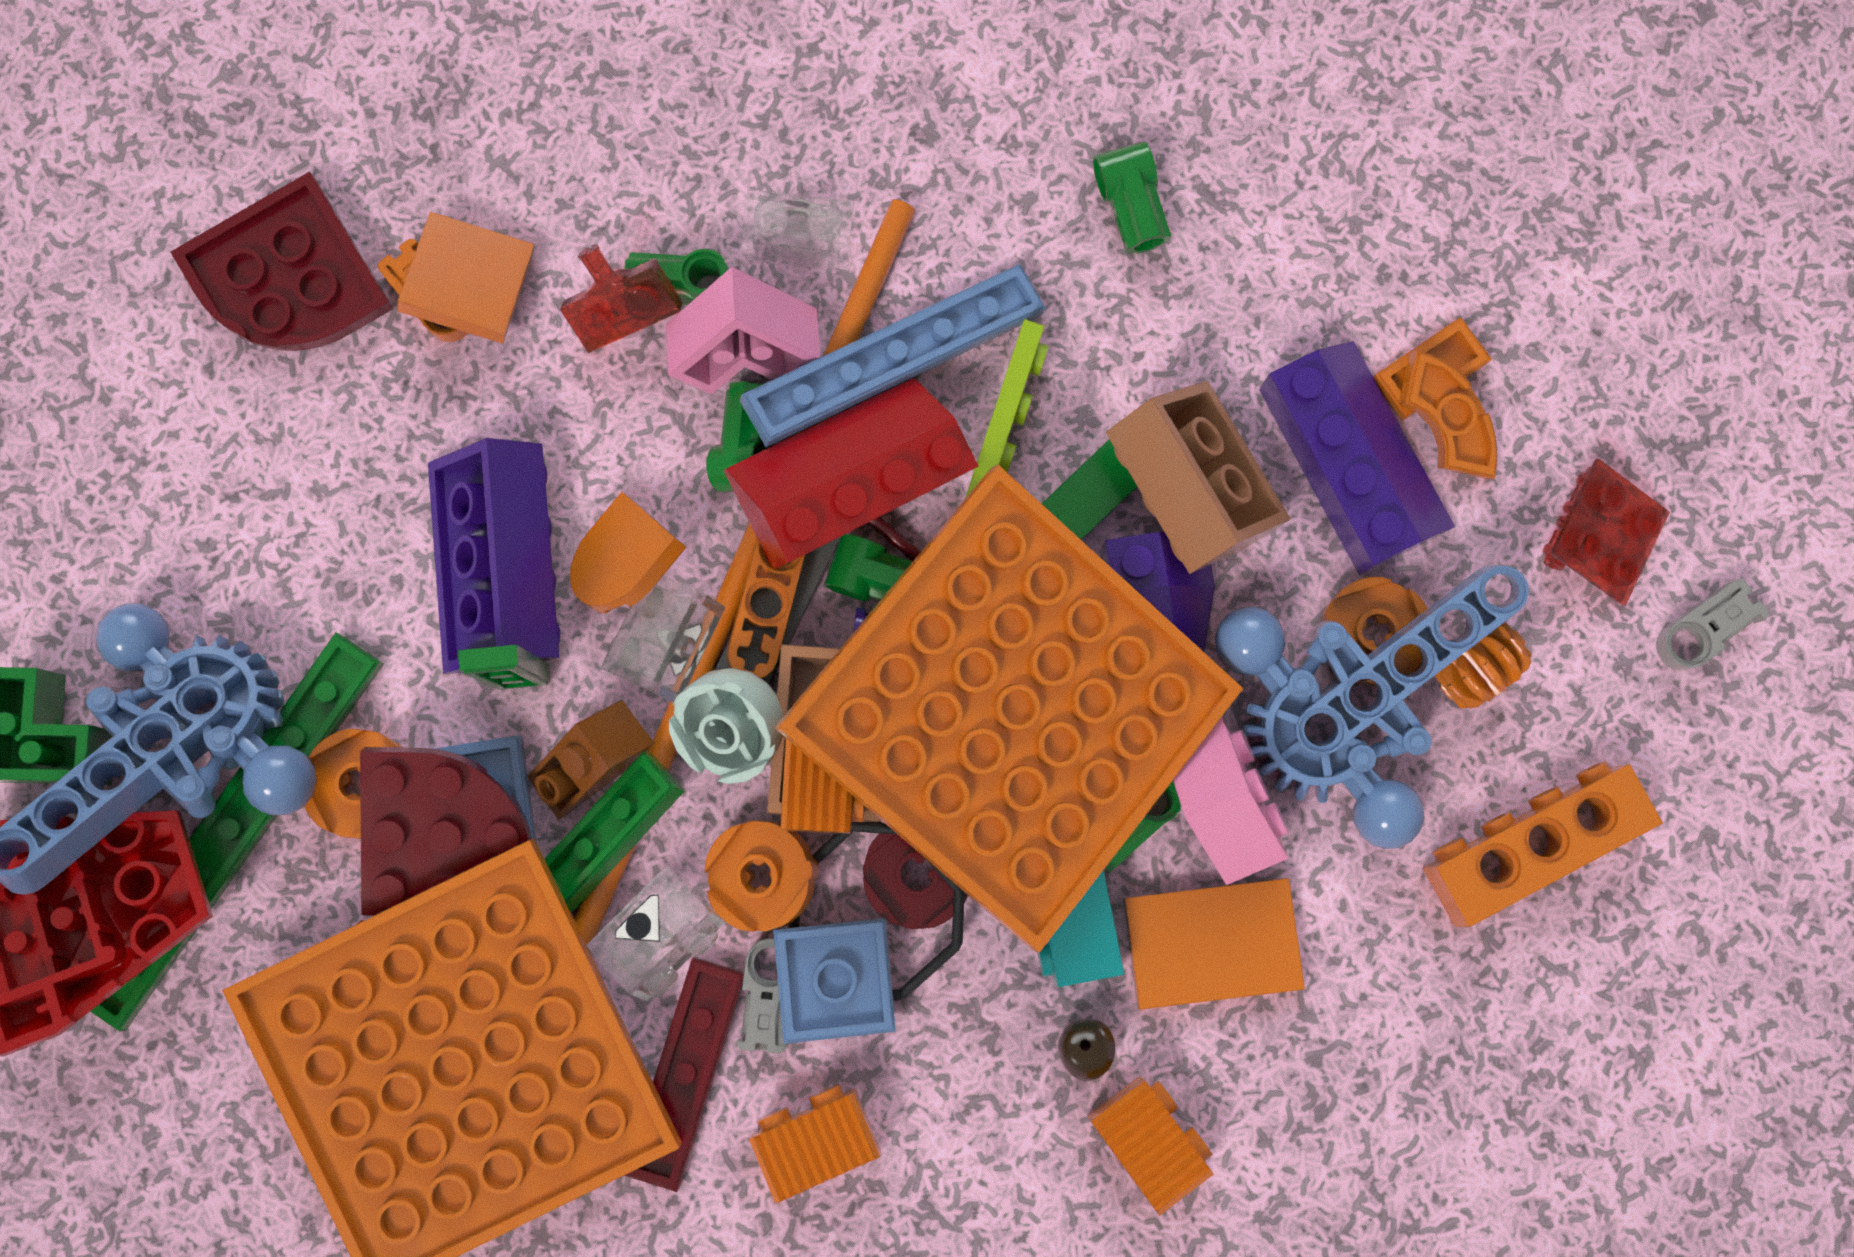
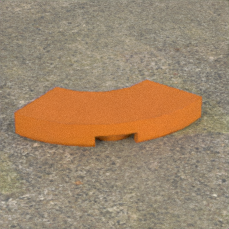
[1399,350,1497,479]

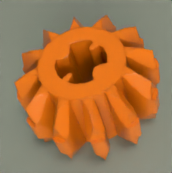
[1434,621,1532,709]

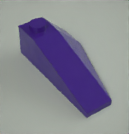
[1099,532,1215,652]

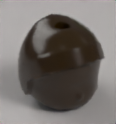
[1058,1019,1115,1082]

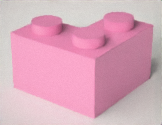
[666,267,821,394]
[1173,716,1289,885]

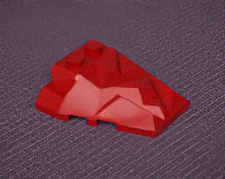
[0,810,213,1057]

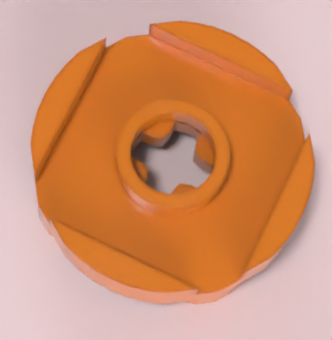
[1322,577,1428,687]
[305,729,402,839]
[704,819,819,932]

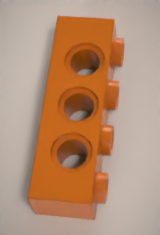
[1422,761,1663,928]

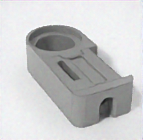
[1656,579,1768,670]
[736,938,788,1054]

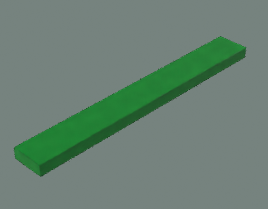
[90,632,384,1032]

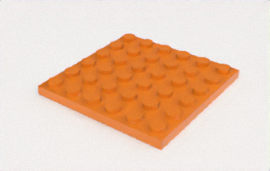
[774,465,1243,953]
[222,838,682,1257]

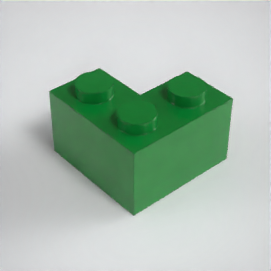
[0,667,113,785]

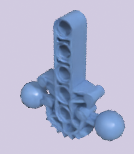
[1215,565,1529,849]
[0,603,317,895]

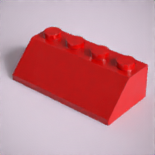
[723,378,979,569]

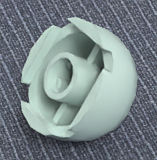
[669,668,784,784]

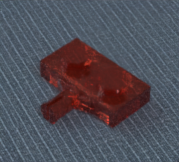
[560,244,683,353]

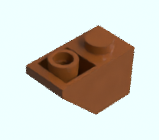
[527,700,654,820]

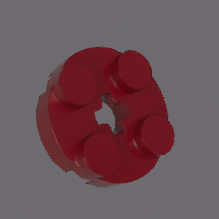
[863,833,968,929]

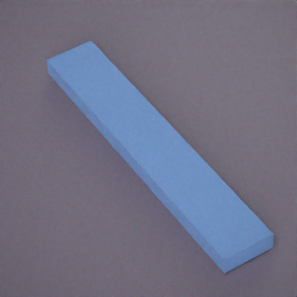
[740,264,1046,448]

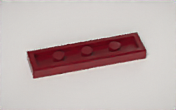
[624,957,744,1192]

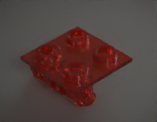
[1542,459,1670,606]

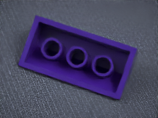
[1259,341,1455,576]
[428,438,560,674]

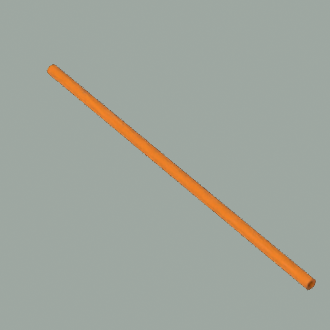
[574,199,916,951]

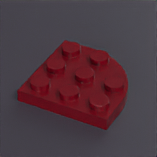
[170,171,394,351]
[360,747,532,916]

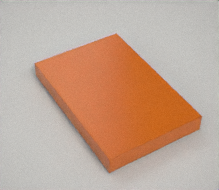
[1123,878,1305,1010]

